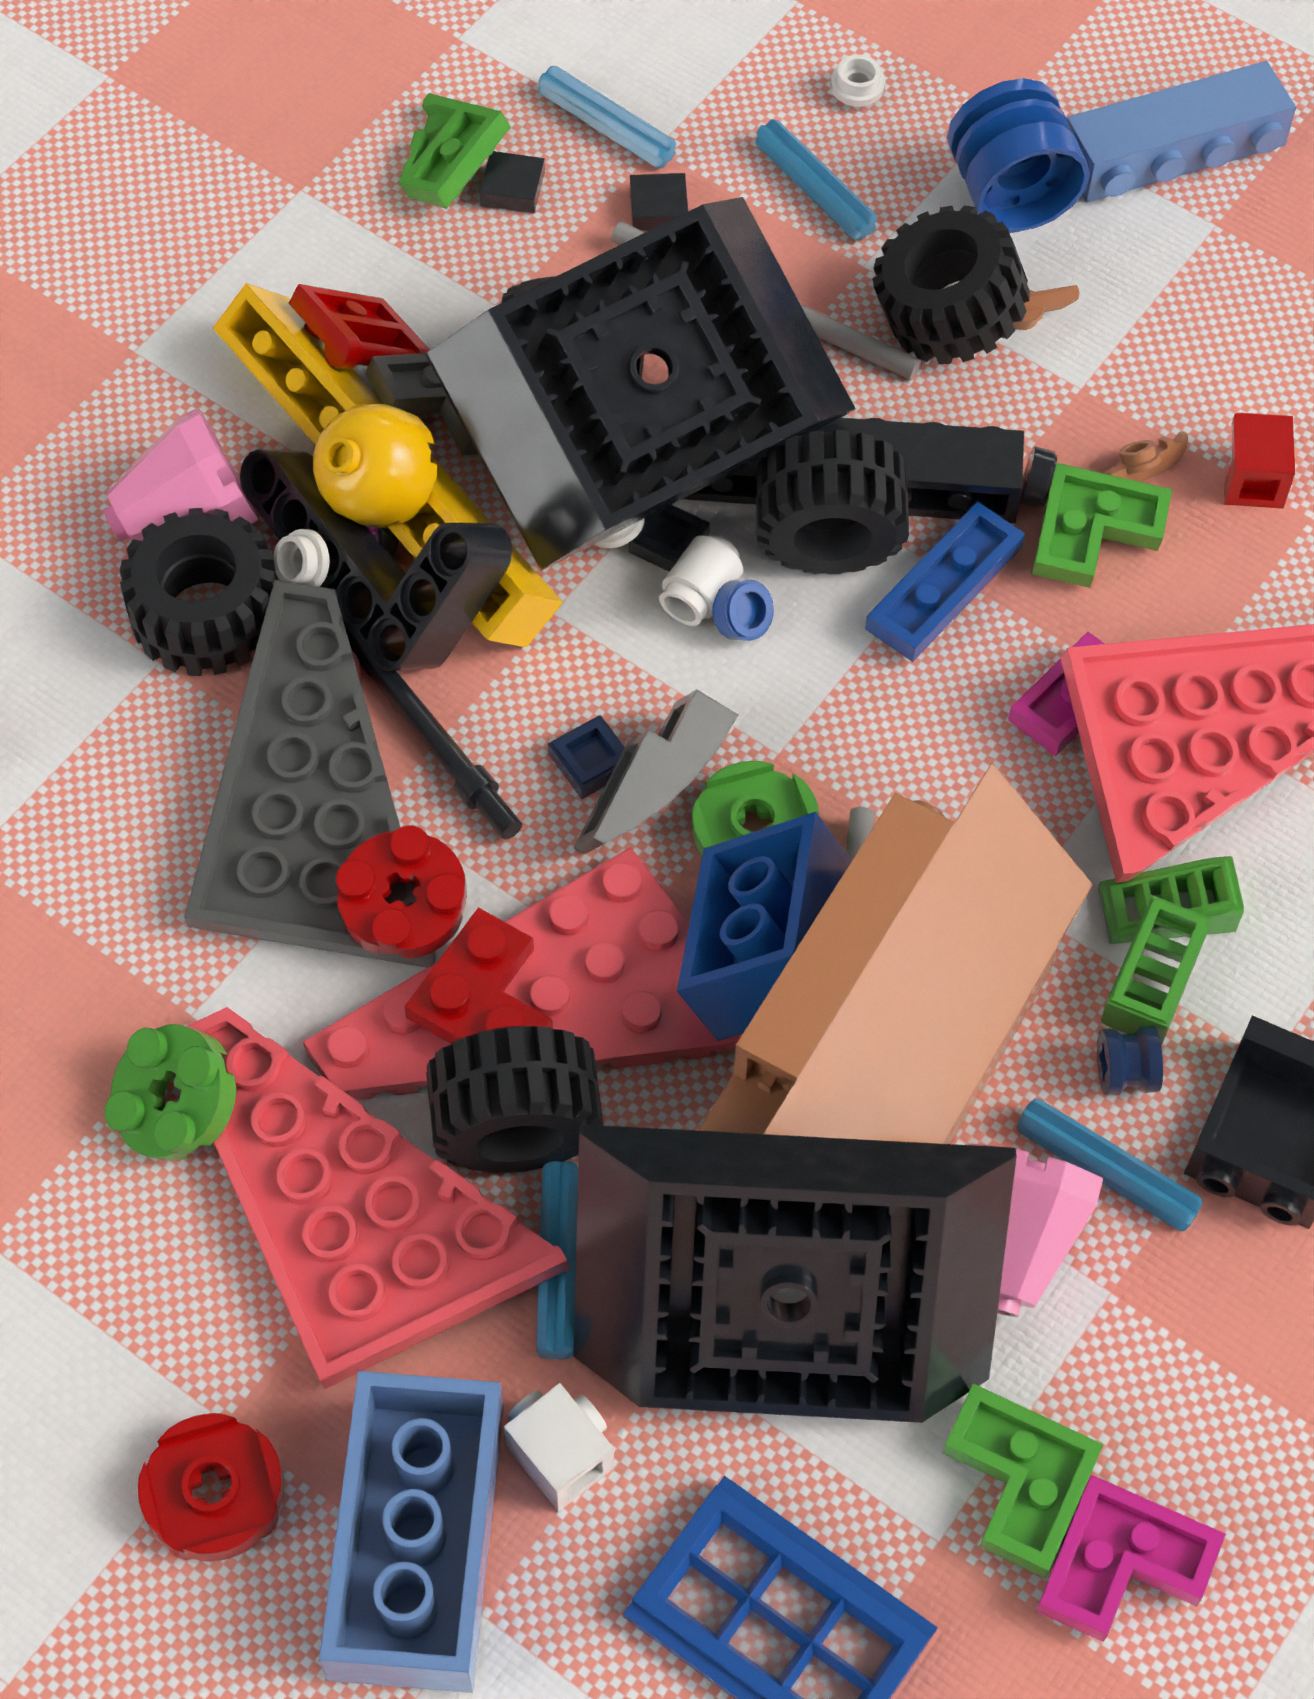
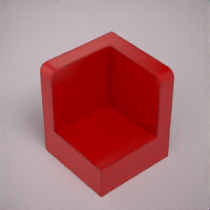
[1224,413,1295,508]

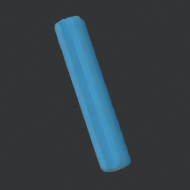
[538,66,676,168]
[756,119,877,241]
[1017,1099,1203,1231]
[536,1161,578,1360]

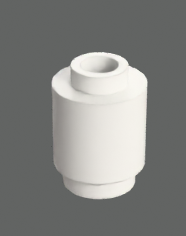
[659,536,743,626]

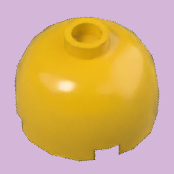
[313,404,437,528]

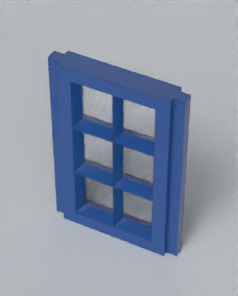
[623,1475,938,1699]

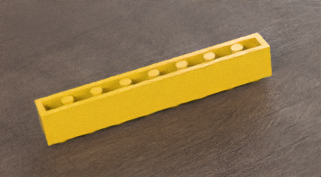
[213,283,564,648]

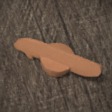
[1013,285,1080,330]
[1102,432,1188,482]

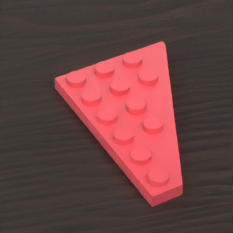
[1060,624,1314,883]
[303,847,742,1100]
[186,1007,570,1389]

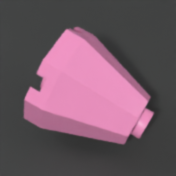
[103,407,259,542]
[968,1143,1103,1317]

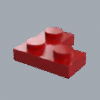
[404,907,553,1044]

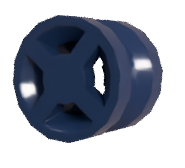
[1097,1026,1163,1095]

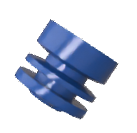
[946,78,1090,233]

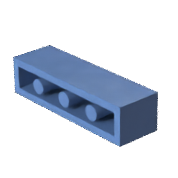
[1066,61,1296,202]

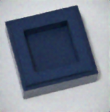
[548,715,625,799]

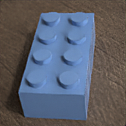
[319,1371,504,1693]

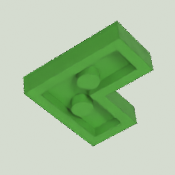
[1031,463,1172,588]
[942,1383,1104,1578]

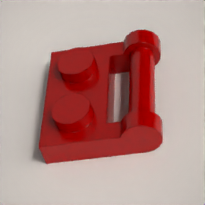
[288,284,430,369]

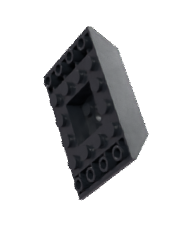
[426,197,856,571]
[574,1124,1017,1423]

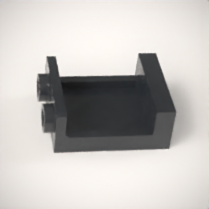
[1183,1015,1314,1229]

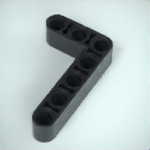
[240,449,512,671]

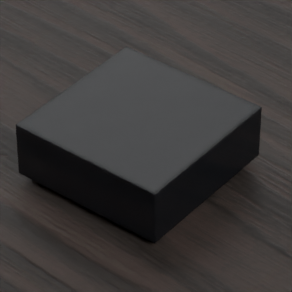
[479,151,545,213]
[630,173,688,231]
[629,505,710,572]

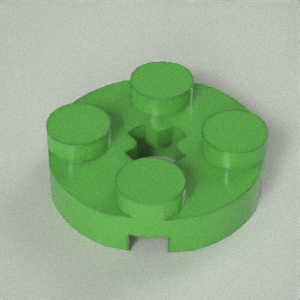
[692,761,819,857]
[104,1024,236,1161]

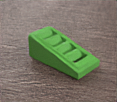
[1098,856,1244,944]
[1101,895,1213,1045]

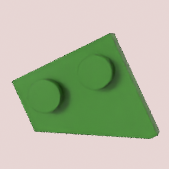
[399,93,511,209]

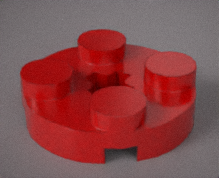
[336,825,467,959]
[138,1413,285,1562]

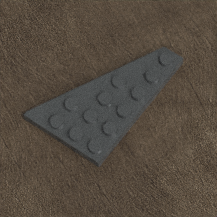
[184,580,436,968]

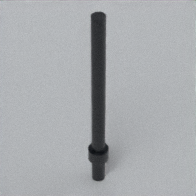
[344,625,522,840]

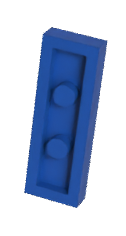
[865,502,1025,662]

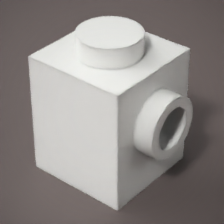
[504,1383,614,1512]

